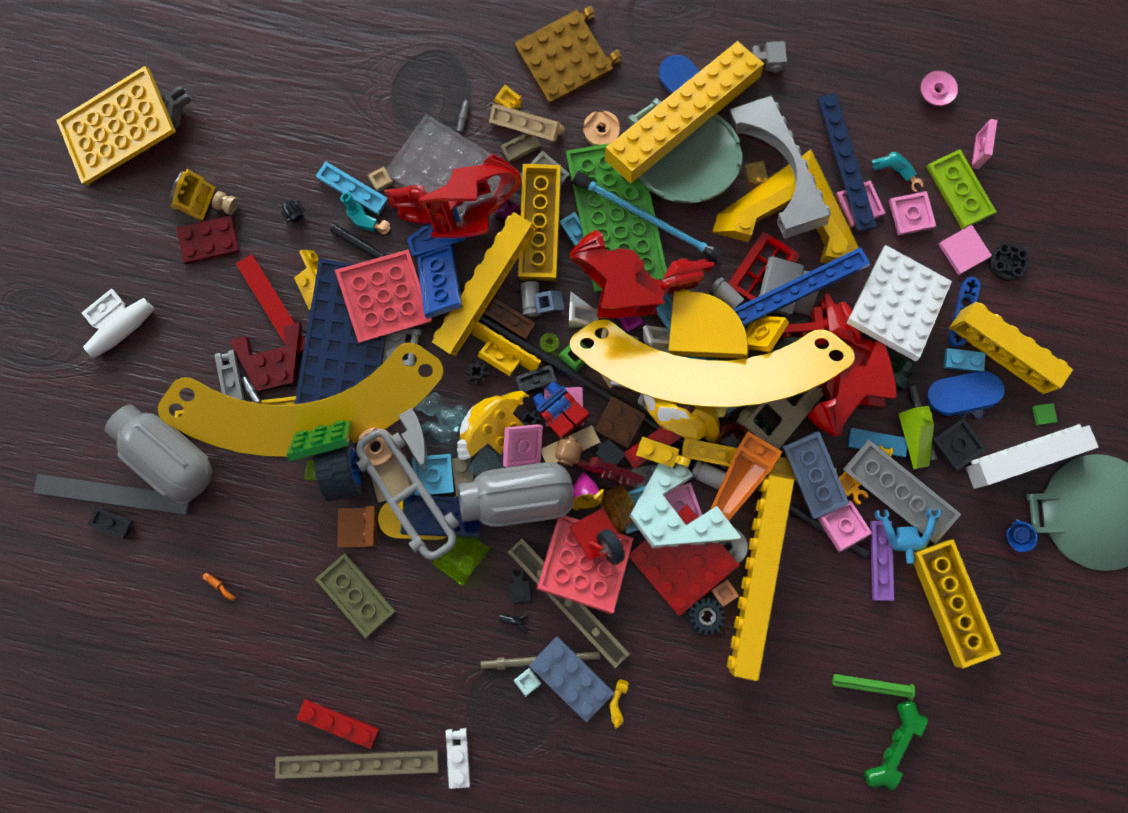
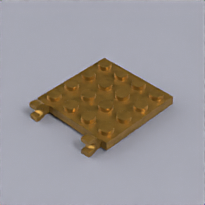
[514,6,621,105]

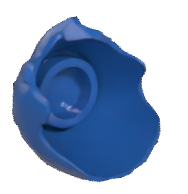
[1006,519,1038,552]

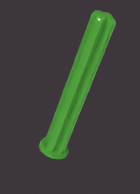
[832,674,915,700]

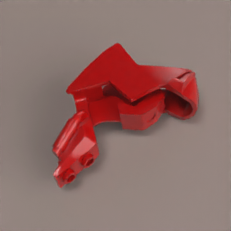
[384,154,522,238]
[570,230,714,319]
[807,293,896,437]

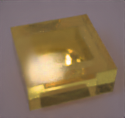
[744,161,768,184]

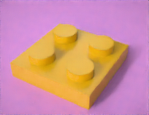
[745,316,789,352]

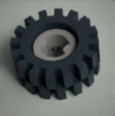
[688,598,725,635]

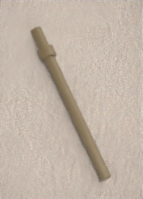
[481,651,600,670]

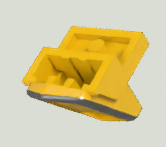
[169,169,216,220]

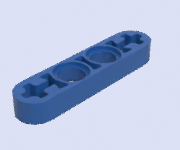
[948,277,981,347]

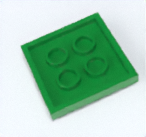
[287,420,352,461]

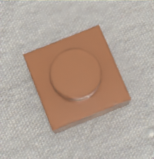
[711,579,739,607]

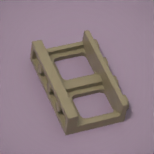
[736,387,824,449]

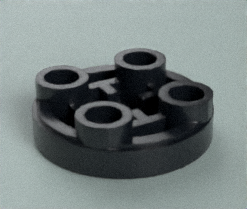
[989,243,1029,281]

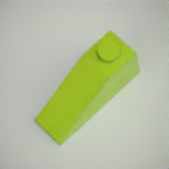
[898,406,934,469]

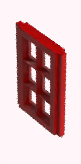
[728,232,801,301]

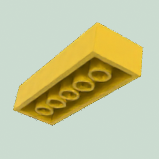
[518,164,561,282]
[949,302,1073,394]
[914,540,1000,668]

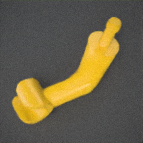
[609,679,629,728]

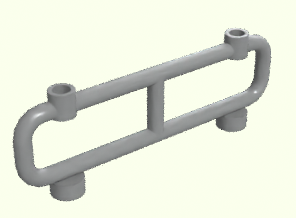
[356,430,460,560]

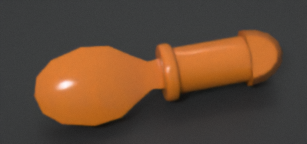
[203,573,237,601]

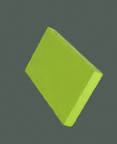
[926,150,996,230]

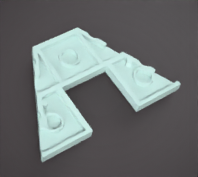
[630,463,741,548]

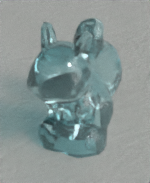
[415,392,467,442]

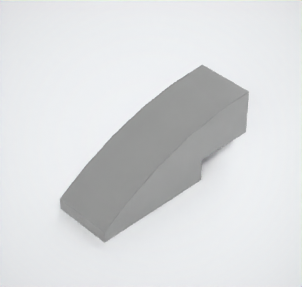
[399,408,427,472]

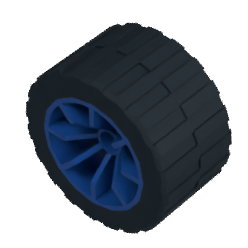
[314,439,363,502]

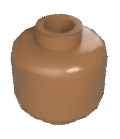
[555,437,583,467]

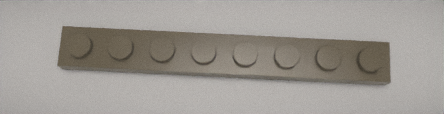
[275,750,439,779]

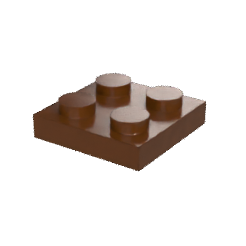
[594,396,647,448]

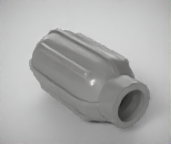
[105,404,213,504]
[458,462,574,527]

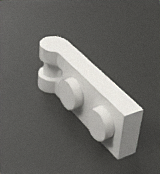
[446,728,470,788]

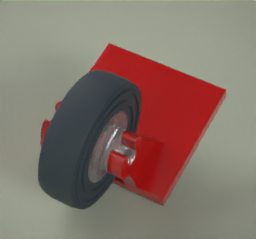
[569,508,625,565]

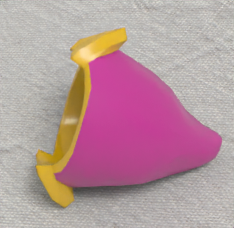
[572,472,604,510]

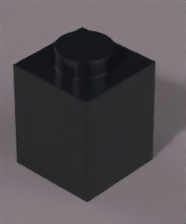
[595,439,626,465]

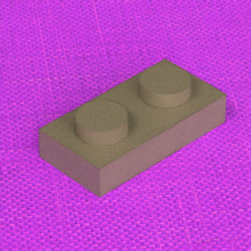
[451,458,474,497]

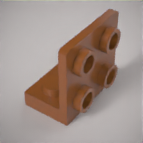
[337,506,378,547]

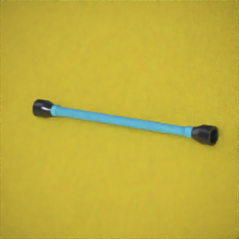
[572,170,723,263]

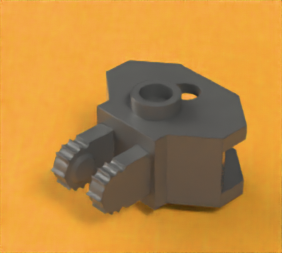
[160,86,191,129]

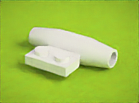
[82,288,154,358]

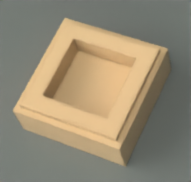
[368,167,394,192]

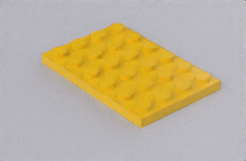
[57,66,176,185]

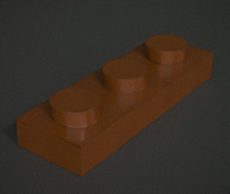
[483,297,536,340]

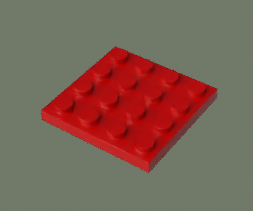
[629,504,739,616]

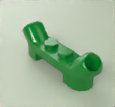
[865,701,928,791]

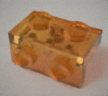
[600,486,635,534]

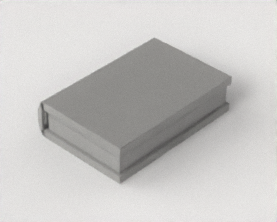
[758,257,804,316]

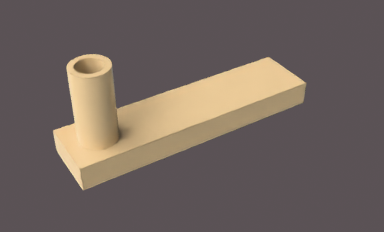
[489,104,564,141]

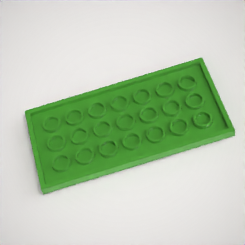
[566,143,667,293]

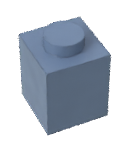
[534,290,565,313]

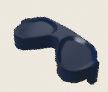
[958,409,985,419]

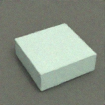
[514,667,542,696]

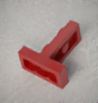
[781,307,826,348]

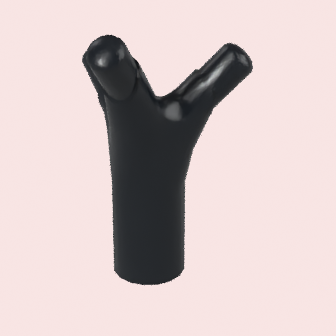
[499,614,528,634]

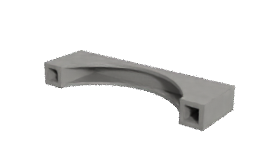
[729,96,831,239]

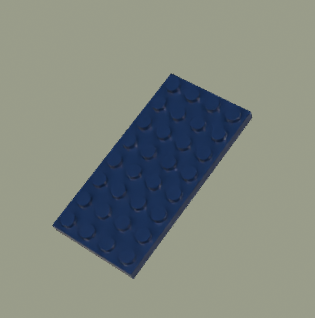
[295,258,385,404]

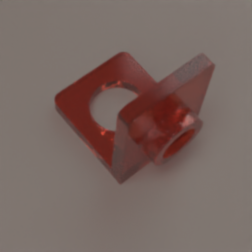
[716,421,751,443]

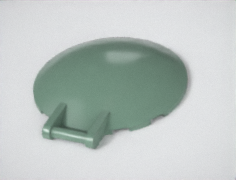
[627,98,742,203]
[1026,454,1128,571]

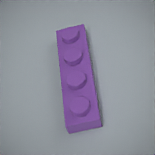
[870,521,894,601]

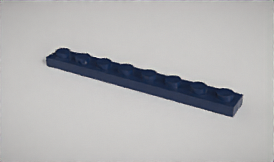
[817,93,877,233]

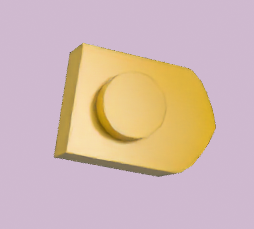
[493,85,522,110]

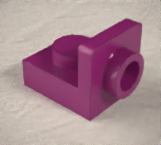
[493,199,521,220]

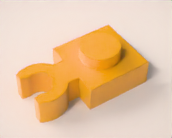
[839,472,868,505]

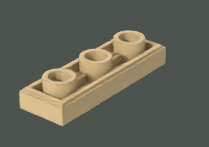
[541,425,600,463]

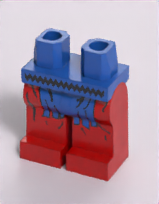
[532,381,589,440]

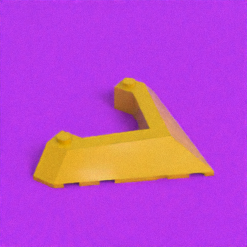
[712,150,859,263]

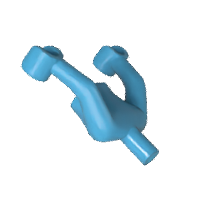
[875,508,941,564]

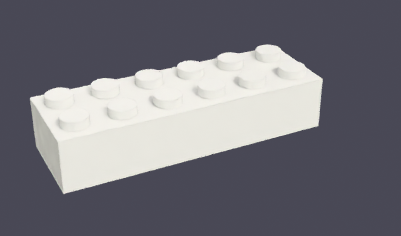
[965,424,1098,489]

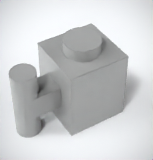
[752,41,787,72]

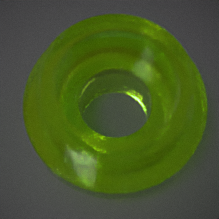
[540,333,559,352]

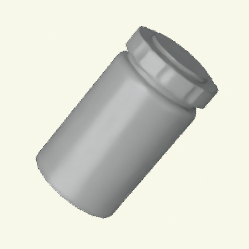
[708,277,745,309]
[520,281,542,318]
[691,460,727,490]

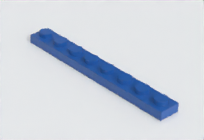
[733,247,870,327]

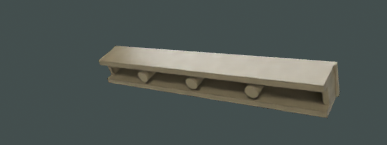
[508,539,630,668]

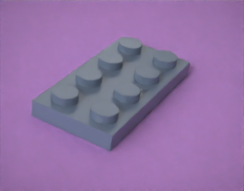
[782,431,849,519]
[529,636,614,722]

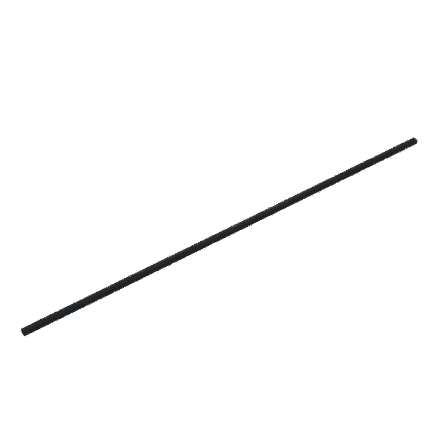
[330,224,869,559]

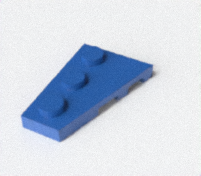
[407,206,467,257]

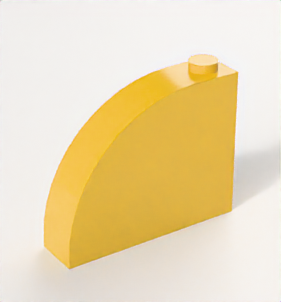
[669,289,749,359]

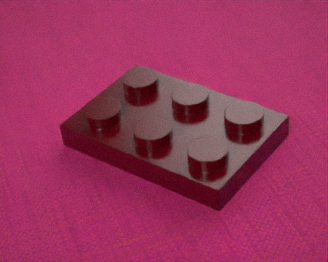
[176,215,240,265]

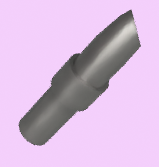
[456,100,469,134]
[241,377,262,404]

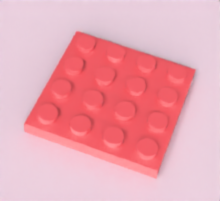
[335,250,432,344]
[537,516,633,614]

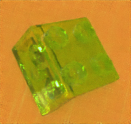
[432,527,489,586]

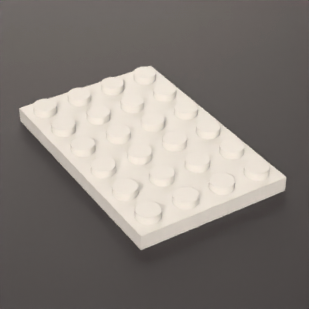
[847,245,952,361]

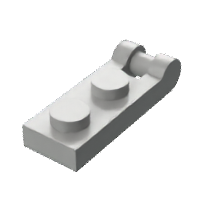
[215,350,245,401]

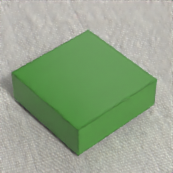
[1032,403,1058,425]

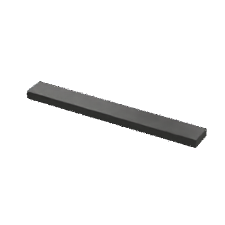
[33,474,190,515]

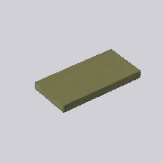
[315,553,396,639]

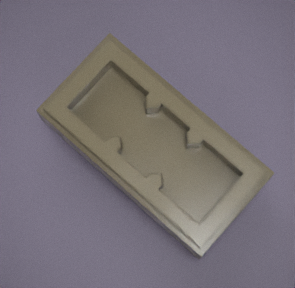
[500,133,541,164]

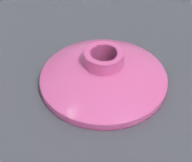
[921,71,958,106]

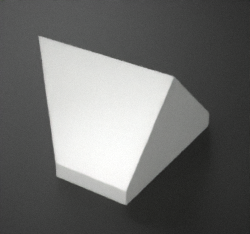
[569,292,598,328]
[643,325,670,354]

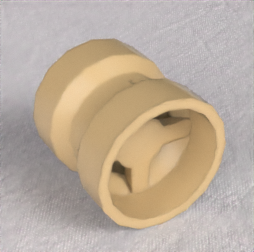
[212,191,238,215]

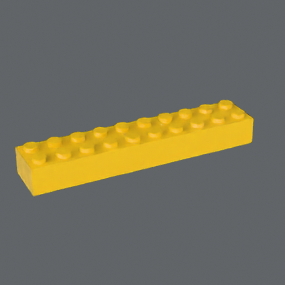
[605,41,764,184]
[727,475,794,681]

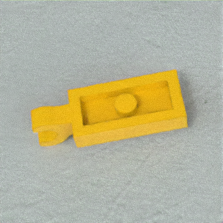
[636,437,691,468]

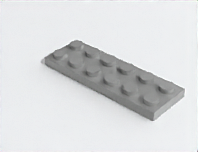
[843,440,961,544]

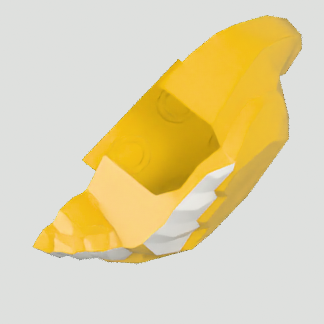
[457,391,529,460]
[643,394,720,443]

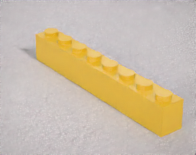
[432,212,537,356]

